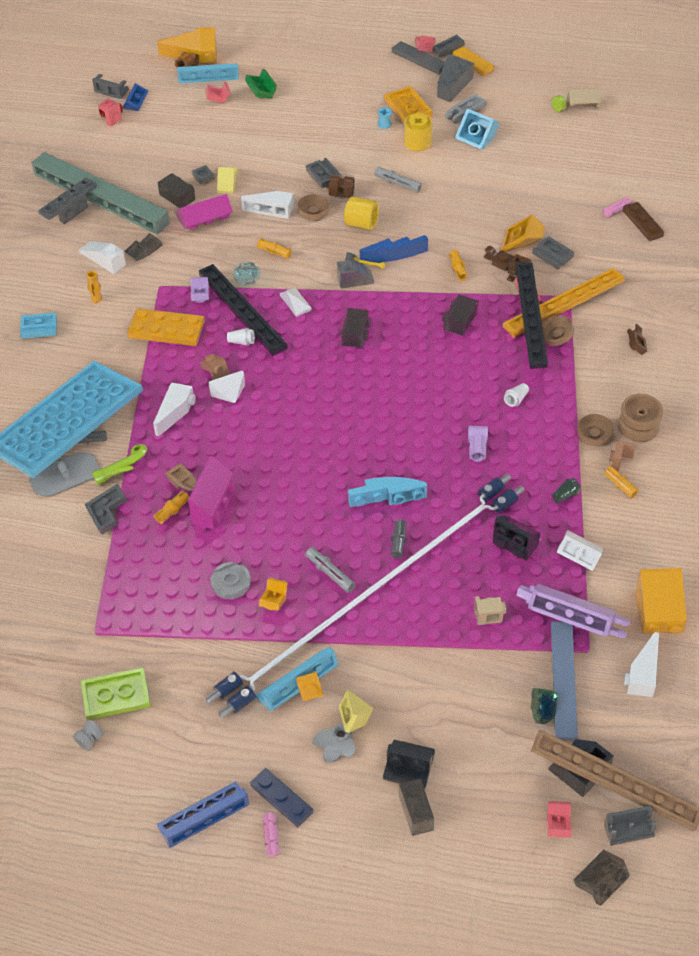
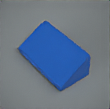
[122,83,148,111]

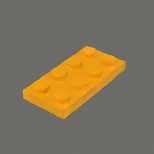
[127,308,205,346]

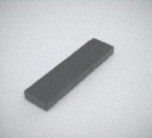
[392,41,445,75]

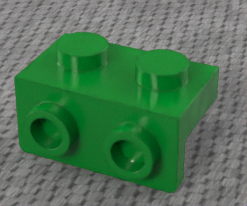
[245,69,277,99]

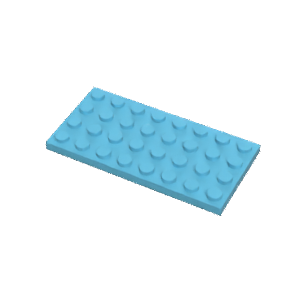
[0,361,143,478]

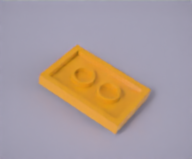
[384,86,433,123]

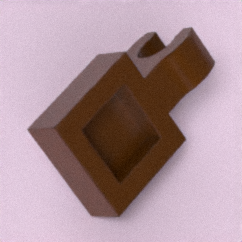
[484,246,514,271]
[507,254,531,282]
[627,324,647,355]

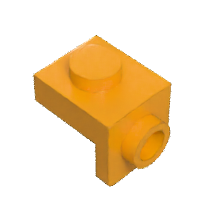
[259,577,288,611]
[296,672,324,701]

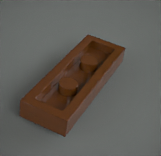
[623,202,664,242]

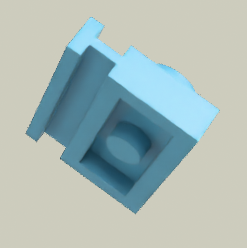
[20,313,57,339]

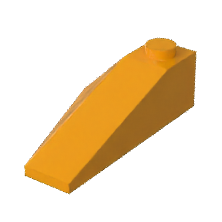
[157,27,218,63]

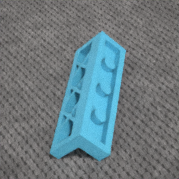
[177,63,239,84]
[256,647,338,711]

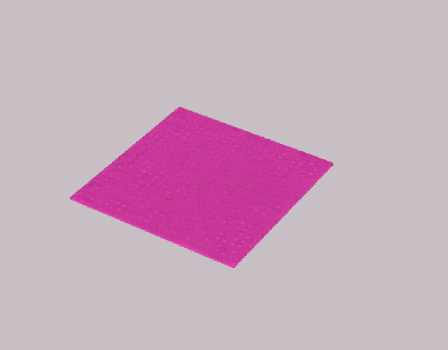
[94,286,590,653]

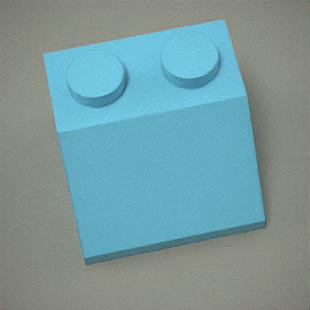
[455,108,500,149]

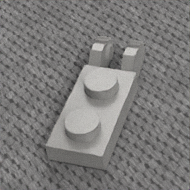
[445,94,487,124]

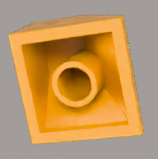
[501,214,545,252]

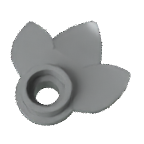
[312,724,355,763]

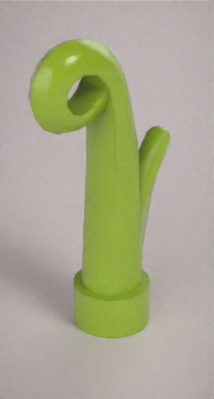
[91,444,147,486]

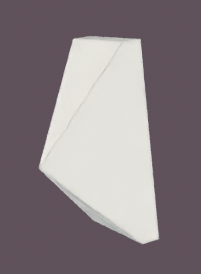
[280,287,312,317]
[208,370,245,403]

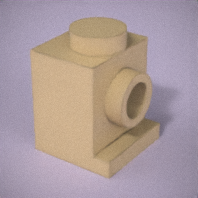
[474,596,506,625]

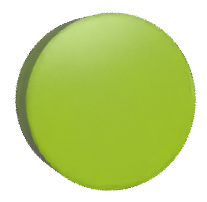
[551,95,566,112]

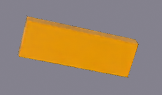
[452,46,495,76]

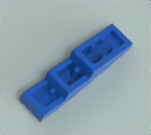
[359,235,428,264]

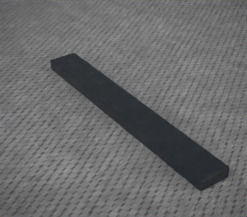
[515,262,548,369]
[199,264,288,356]

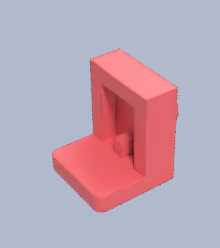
[414,35,436,52]
[205,82,230,103]
[98,98,122,126]
[547,801,572,838]

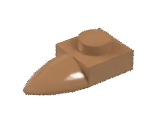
[165,463,197,491]

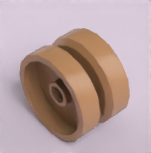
[618,393,663,442]

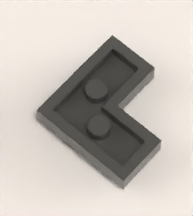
[85,484,128,534]

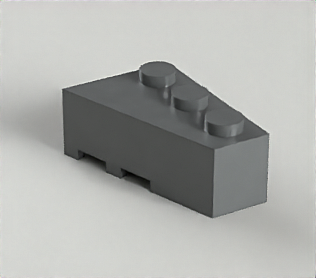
[437,54,474,102]

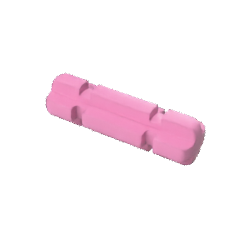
[603,197,632,217]
[263,812,279,857]

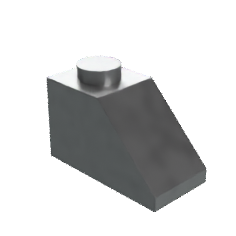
[337,260,374,289]

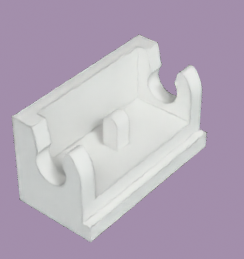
[557,530,603,571]

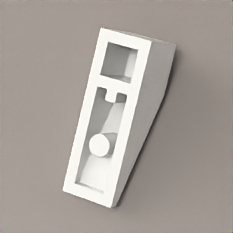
[241,191,294,219]
[79,241,126,274]
[153,383,196,436]
[624,632,659,698]

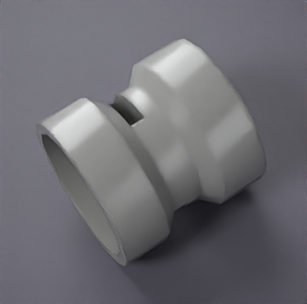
[73,720,104,751]

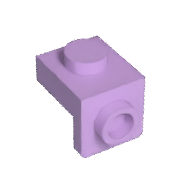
[190,277,209,303]

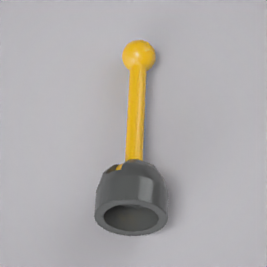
[345,252,386,269]

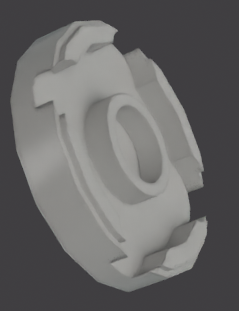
[210,562,251,599]

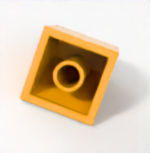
[635,568,687,634]

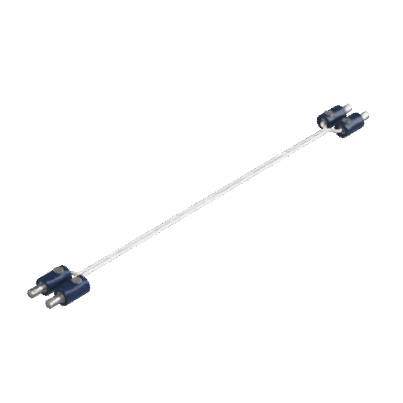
[205,474,525,718]

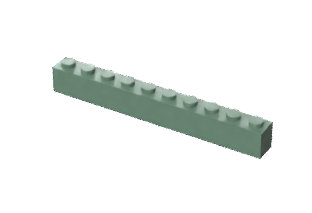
[31,152,170,235]

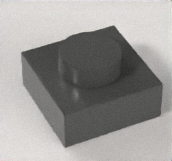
[192,165,214,184]

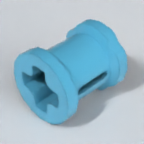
[378,107,392,129]

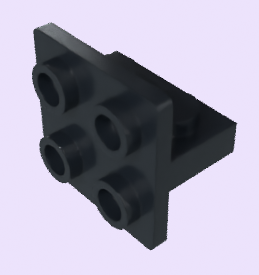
[383,740,435,789]

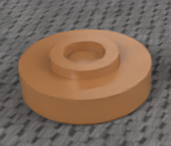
[298,194,329,220]
[542,315,574,346]
[577,414,614,446]

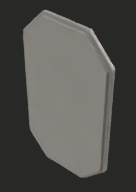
[29,452,100,497]

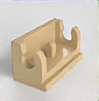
[566,88,602,110]

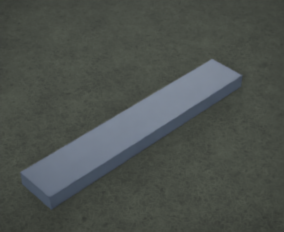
[551,621,578,741]

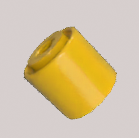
[404,113,433,151]
[344,196,379,231]

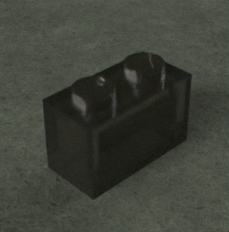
[157,173,195,208]
[442,294,478,336]
[341,308,372,348]
[399,778,434,836]

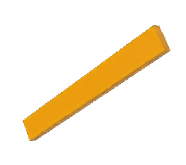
[503,268,625,338]

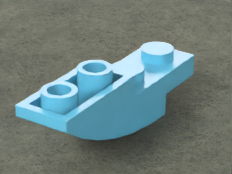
[348,477,427,508]

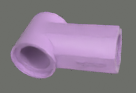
[468,426,488,462]

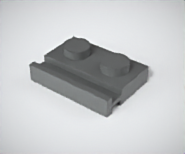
[306,158,342,188]
[532,236,574,269]

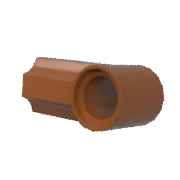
[175,52,199,67]

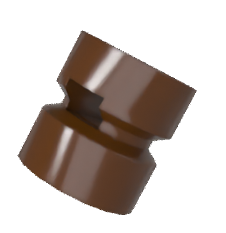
[329,175,355,198]

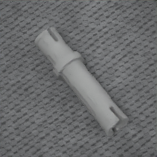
[375,166,422,193]
[305,546,356,593]

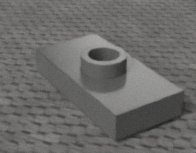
[432,35,465,58]

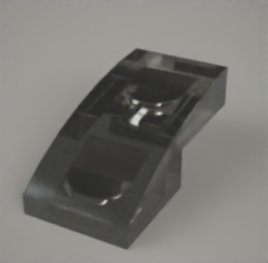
[124,233,163,261]

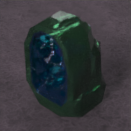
[531,688,558,724]

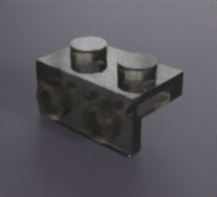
[573,849,630,906]

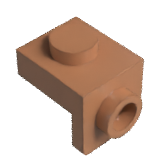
[200,354,230,380]
[609,440,636,471]

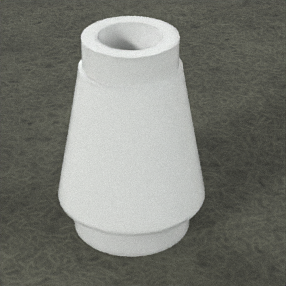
[227,328,255,346]
[504,383,529,407]

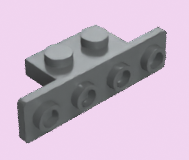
[38,177,97,224]

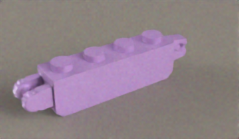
[516,584,631,638]

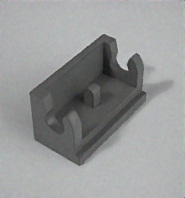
[92,74,129,99]
[604,805,656,846]

